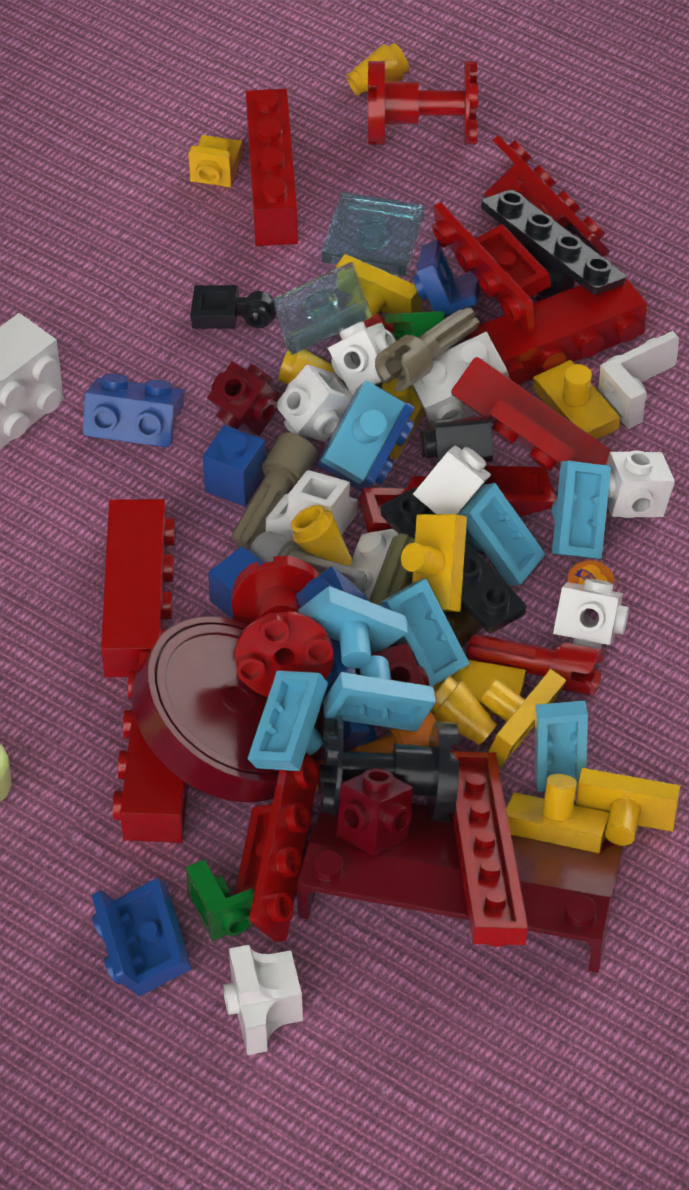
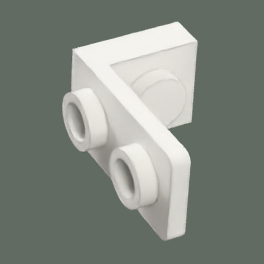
[598,331,679,429]

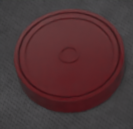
[132,616,324,803]

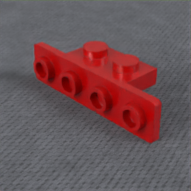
[484,135,610,257]
[432,202,551,334]
[451,357,614,471]
[234,753,320,942]

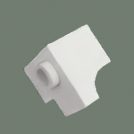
[266,470,358,538]
[223,945,303,1055]

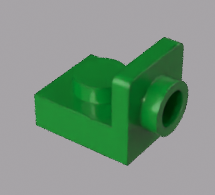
[186,860,255,941]

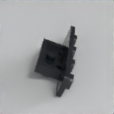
[481,190,626,299]
[380,488,527,633]

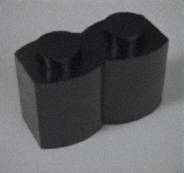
[419,416,494,466]

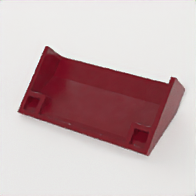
[297,803,624,973]

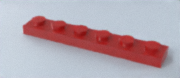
[450,751,528,947]

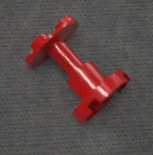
[368,61,478,145]
[231,555,334,697]

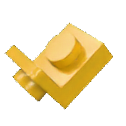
[188,135,243,188]

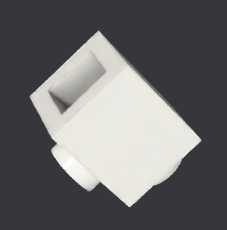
[413,445,491,514]

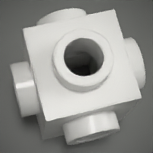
[328,321,396,395]
[276,364,353,442]
[606,450,675,518]
[553,579,629,649]

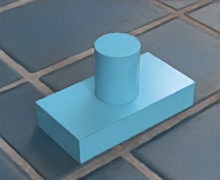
[320,380,405,484]
[552,461,611,559]
[458,483,546,586]
[380,579,470,686]
[298,586,408,668]
[323,656,436,732]
[248,671,328,771]
[534,700,588,792]

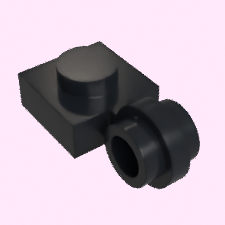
[190,285,277,329]

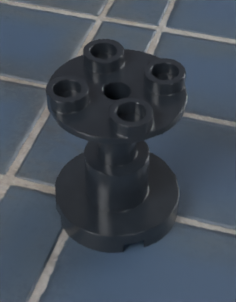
[318,716,460,822]

